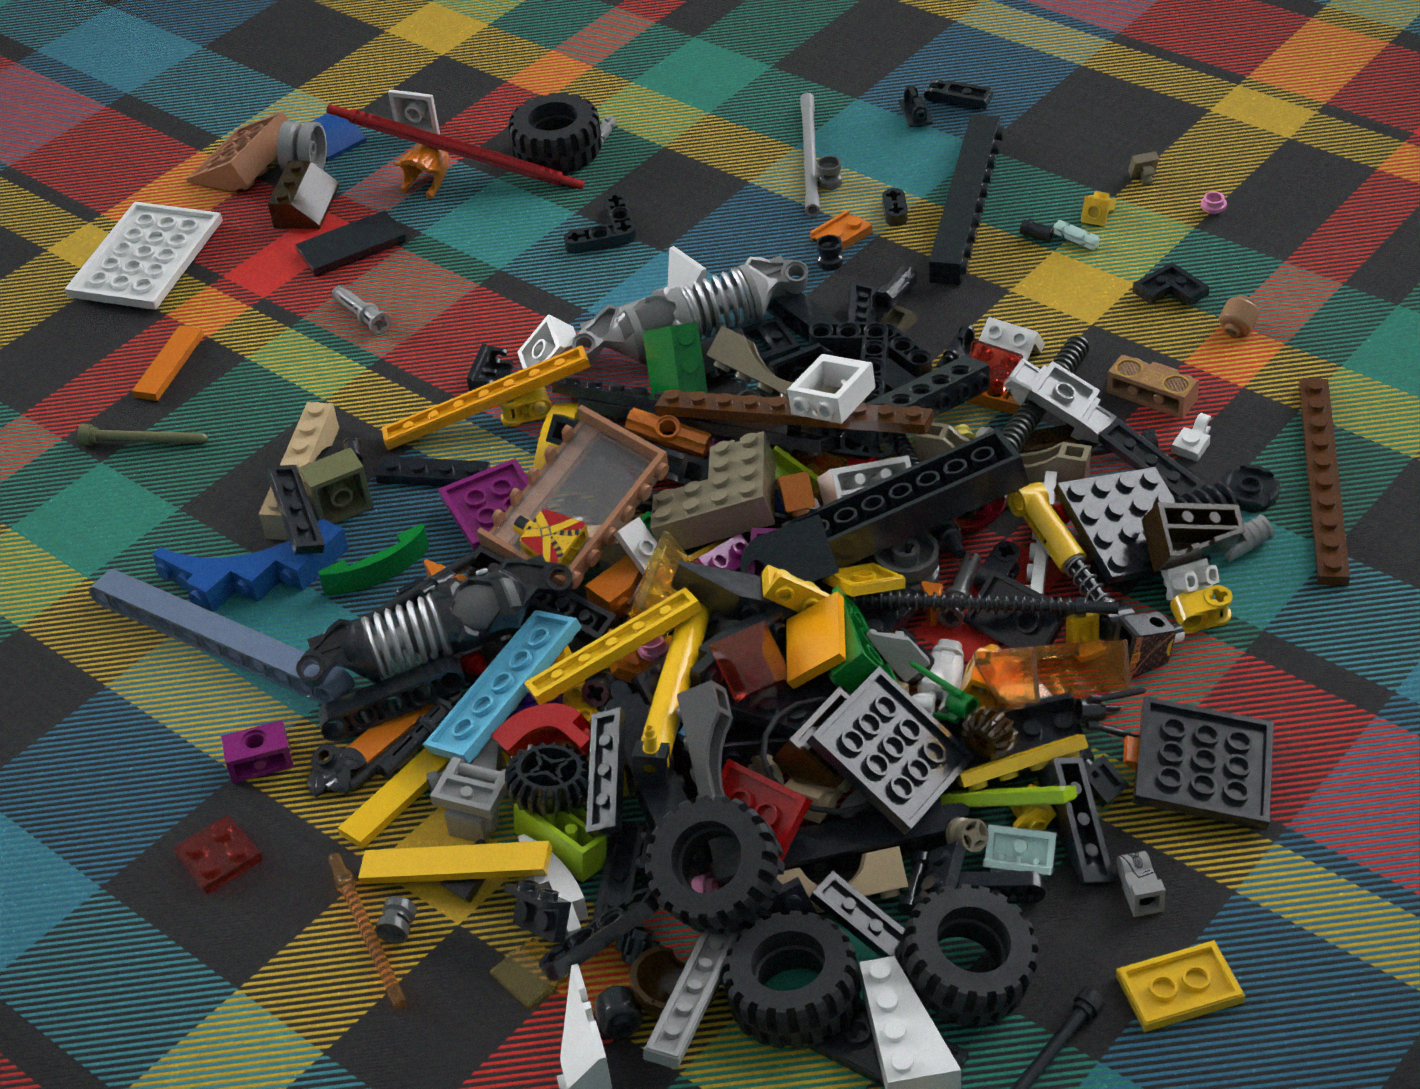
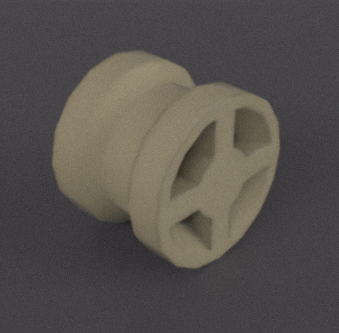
[945,817,989,852]

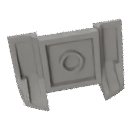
[1004,358,1117,443]

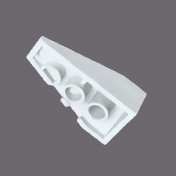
[556,964,612,1089]

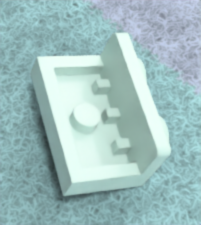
[983,824,1057,877]

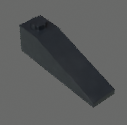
[1037,757,1115,885]

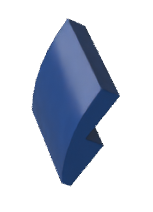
[310,113,367,161]

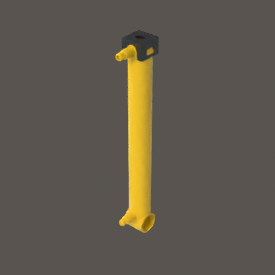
[632,602,712,784]

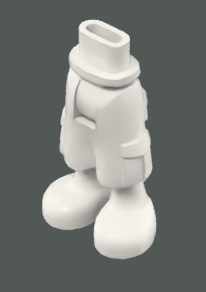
[913,639,964,721]

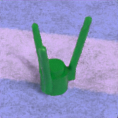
[909,661,979,724]

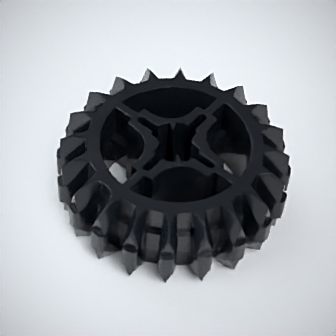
[505,741,589,818]

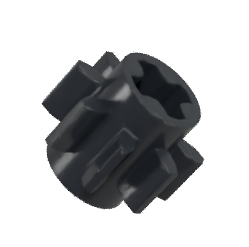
[615,926,660,964]

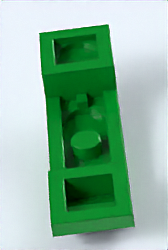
[318,524,429,595]

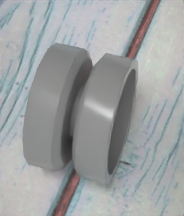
[277,121,327,171]

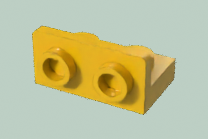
[761,565,830,612]

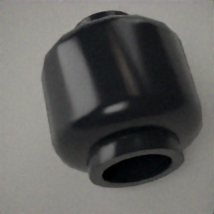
[594,986,643,1039]

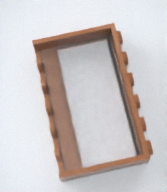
[477,405,669,589]

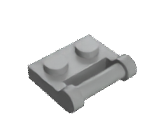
[430,757,507,819]

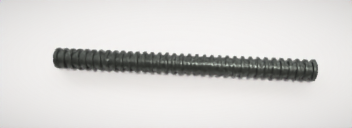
[958,335,1090,520]

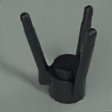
[1073,687,1146,738]

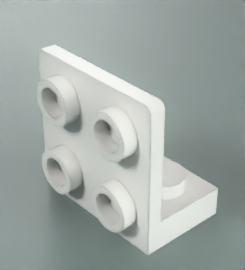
[972,317,1045,379]

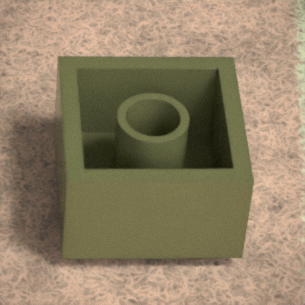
[298,447,374,524]

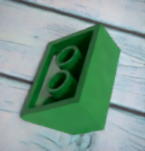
[642,322,708,394]

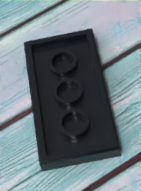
[295,210,406,276]
[808,999,969,1087]

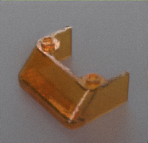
[973,640,1131,709]

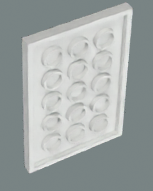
[65,202,223,310]

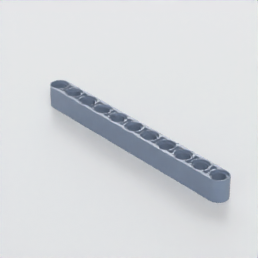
[89,569,355,705]

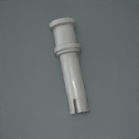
[332,285,391,334]

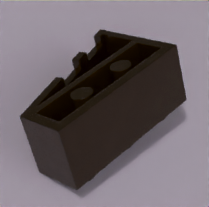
[1141,502,1245,574]

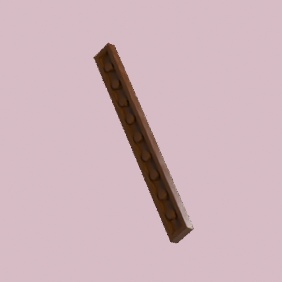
[1298,378,1350,586]
[655,389,934,435]

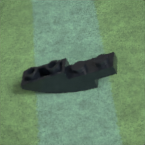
[690,609,786,688]

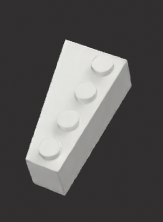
[859,956,961,1089]

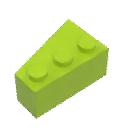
[514,803,607,882]

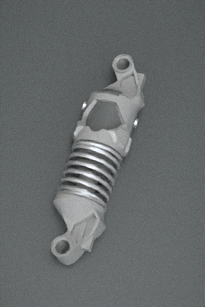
[572,255,808,365]

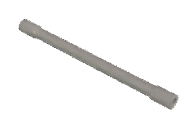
[800,93,820,216]

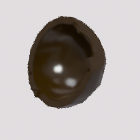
[629,944,720,1020]

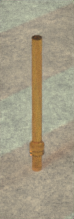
[328,853,407,1009]

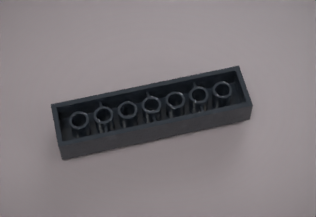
[781,428,1029,568]

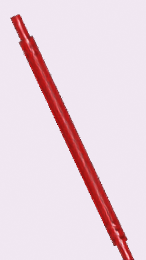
[326,104,585,189]

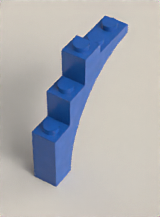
[152,519,349,612]

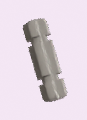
[600,115,617,144]

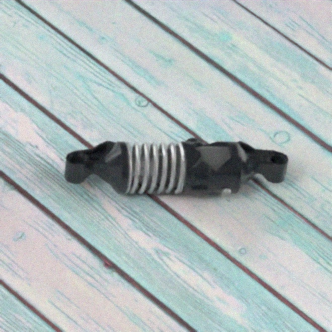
[296,554,573,688]

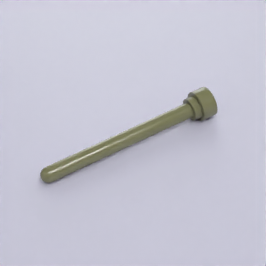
[77,424,208,446]

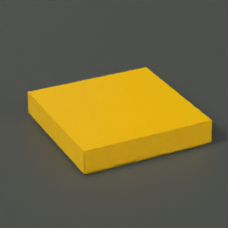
[822,563,905,597]

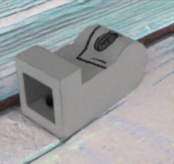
[1117,851,1166,917]

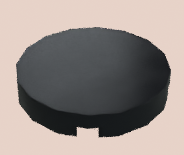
[1221,465,1280,512]

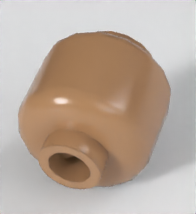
[1219,295,1260,337]

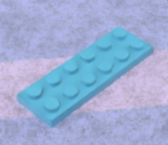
[423,610,582,764]

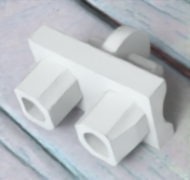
[1161,558,1219,600]

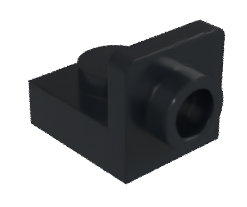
[1084,755,1129,807]

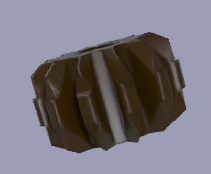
[961,705,1019,761]

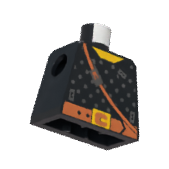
[1108,611,1185,681]

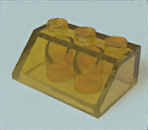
[626,531,690,638]

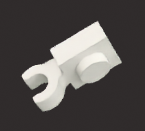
[1171,413,1211,462]

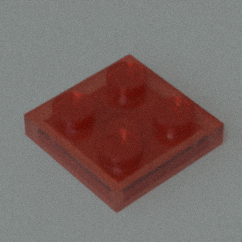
[173,814,263,895]

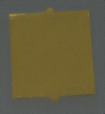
[490,937,570,1010]

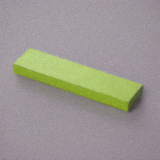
[940,785,1077,807]

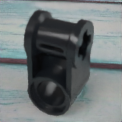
[973,541,1020,590]

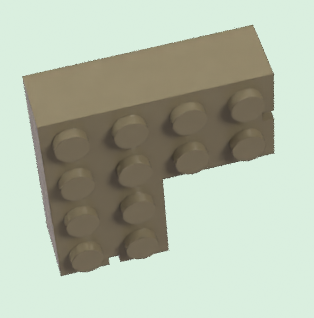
[650,431,776,555]

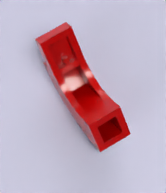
[490,703,591,759]

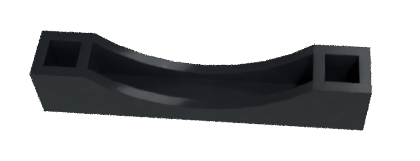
[546,414,709,485]

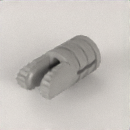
[1225,515,1275,562]

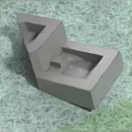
[867,629,930,683]

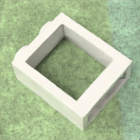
[787,354,876,424]

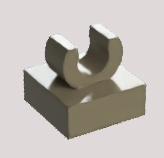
[1128,151,1159,184]

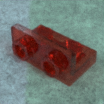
[969,340,1023,392]

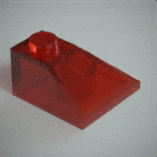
[709,621,787,703]

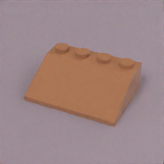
[186,111,289,191]

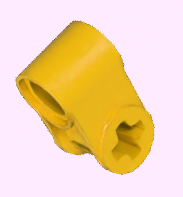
[499,386,552,427]
[1170,585,1233,634]

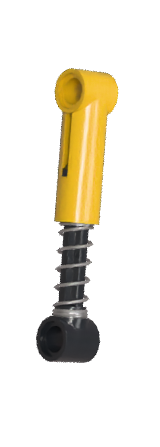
[1007,482,1136,640]

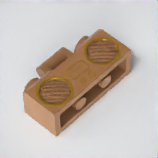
[1107,355,1199,419]

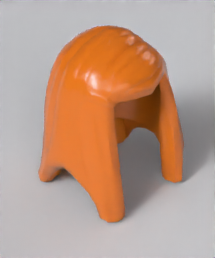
[394,144,450,199]

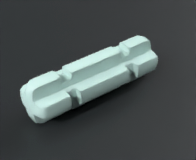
[1053,220,1100,250]

